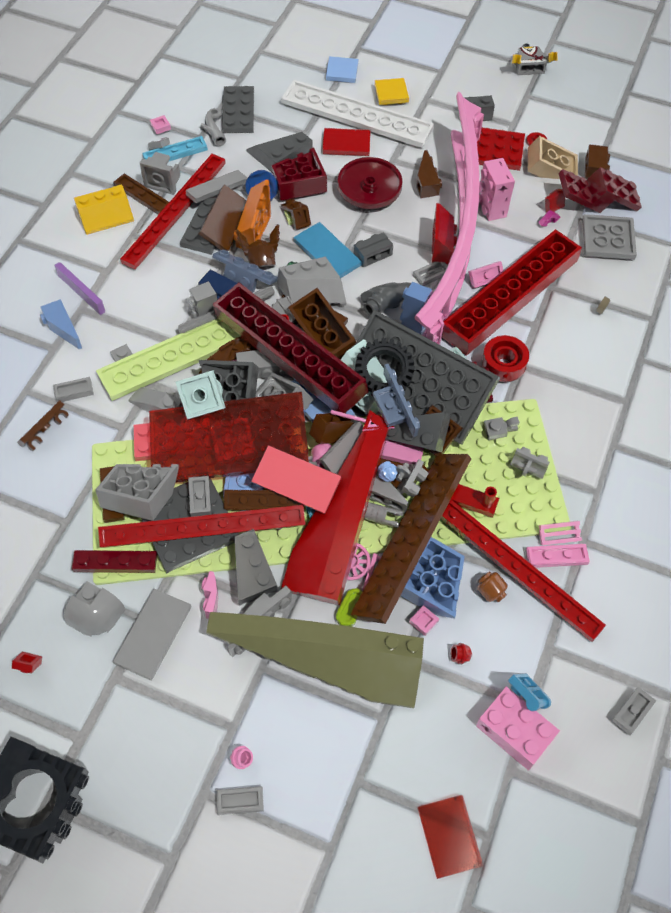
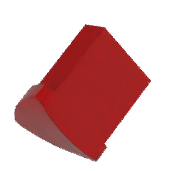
[545,189,565,213]

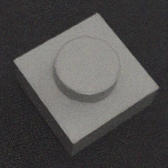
[110,344,133,362]

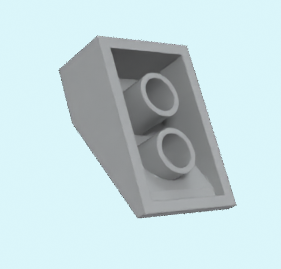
[255,372,313,428]

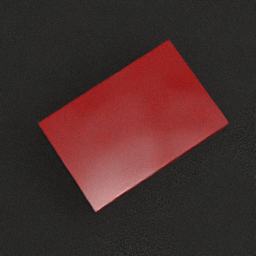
[323,128,370,156]

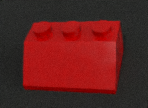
[431,203,457,265]

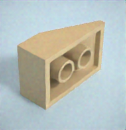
[528,136,578,179]

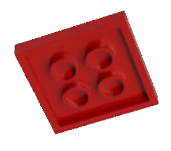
[477,127,525,171]

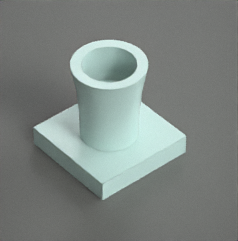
[175,370,226,419]

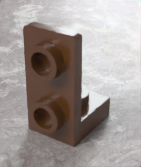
[281,199,311,230]

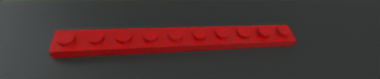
[120,153,226,270]
[441,499,606,642]
[98,505,305,547]

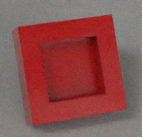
[12,651,42,673]

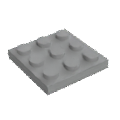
[582,214,637,260]

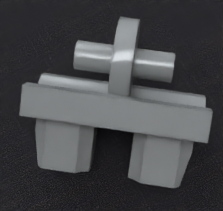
[510,447,550,479]
[396,459,428,497]

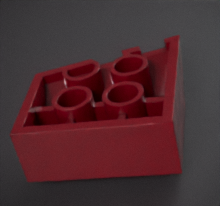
[271,148,327,201]

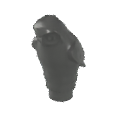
[361,282,411,316]

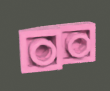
[201,571,218,619]

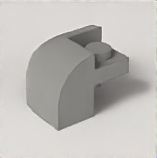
[64,581,126,637]

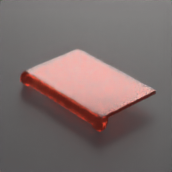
[418,795,483,879]

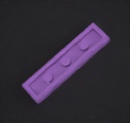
[54,262,105,316]

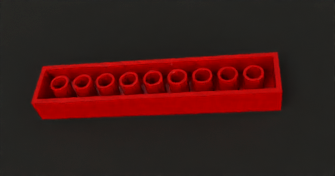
[442,229,582,356]

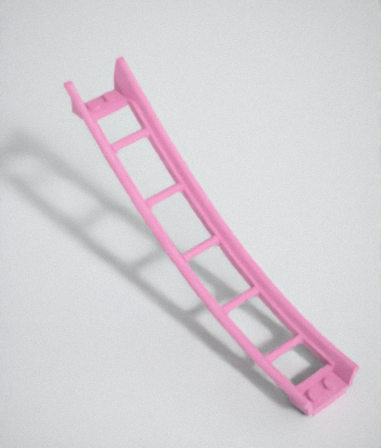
[415,92,484,345]

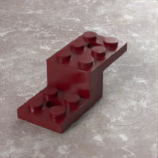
[558,167,642,213]

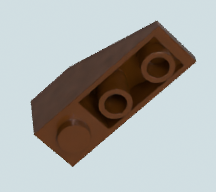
[416,150,442,198]

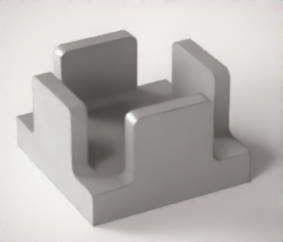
[140,152,181,195]

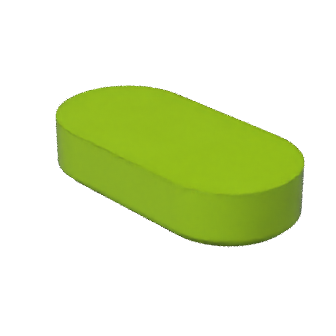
[336,588,363,627]

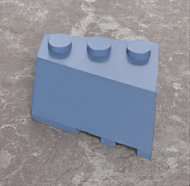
[400,537,465,619]

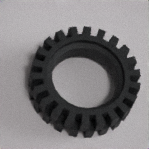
[355,338,415,396]

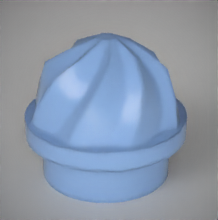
[377,461,397,482]

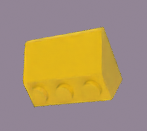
[74,185,134,235]

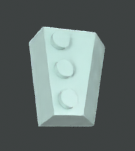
[341,340,387,414]

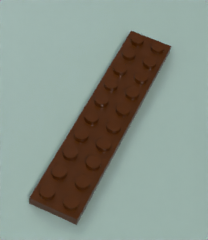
[350,454,471,624]

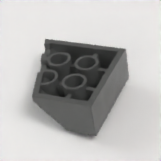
[246,132,313,173]
[199,360,258,422]

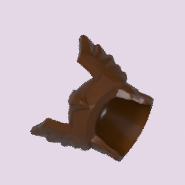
[236,224,280,267]

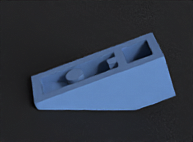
[40,299,82,349]

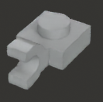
[484,417,519,440]

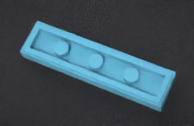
[142,136,208,161]

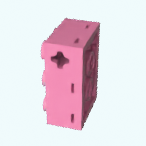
[479,158,515,221]
[476,686,560,771]

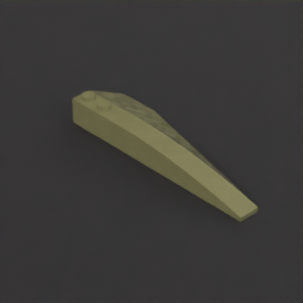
[206,612,424,708]

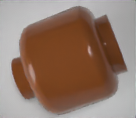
[477,571,508,602]

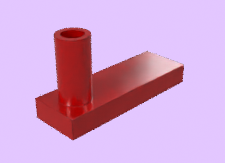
[451,484,500,518]

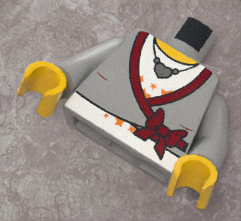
[510,43,558,75]

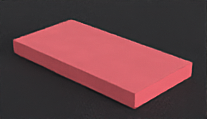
[251,445,342,514]

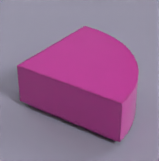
[538,210,561,227]

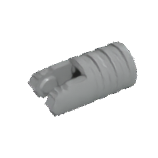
[365,502,404,528]

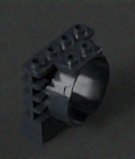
[0,736,89,864]

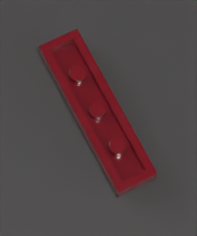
[72,550,157,573]

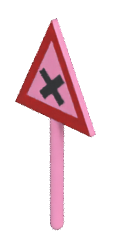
[330,410,394,431]

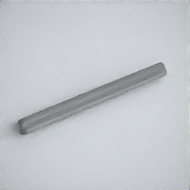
[178,286,275,333]

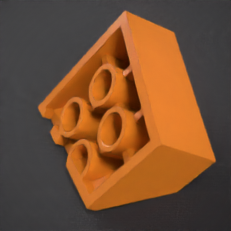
[233,180,271,249]

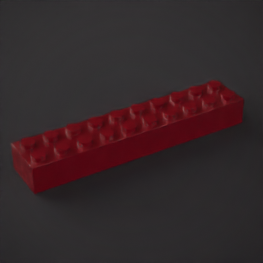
[212,283,368,413]

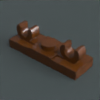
[17,400,69,451]

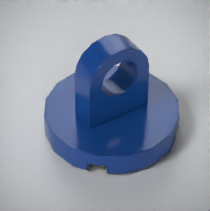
[245,170,278,201]

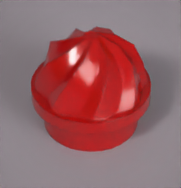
[451,643,472,665]

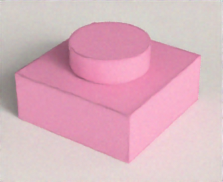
[150,115,171,134]
[409,605,439,636]

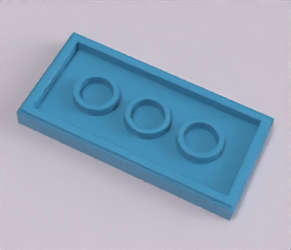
[293,222,362,278]

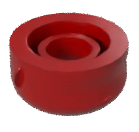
[482,335,529,382]

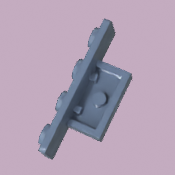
[212,250,278,293]
[373,364,420,437]

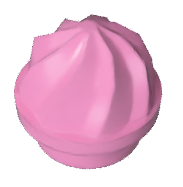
[230,746,253,769]

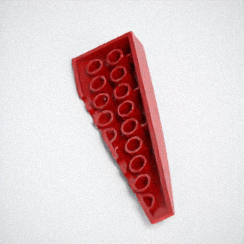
[280,414,389,606]

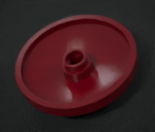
[338,157,403,209]

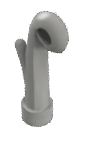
[200,108,226,146]

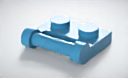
[508,673,551,711]

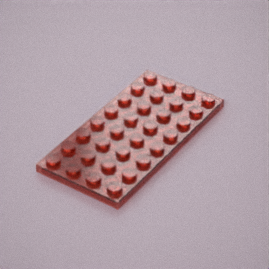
[149,392,309,483]

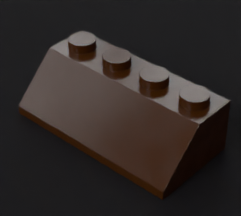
[288,288,356,359]

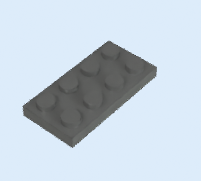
[222,86,254,133]
[180,197,216,255]

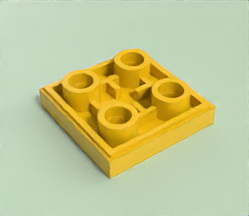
[374,78,409,105]

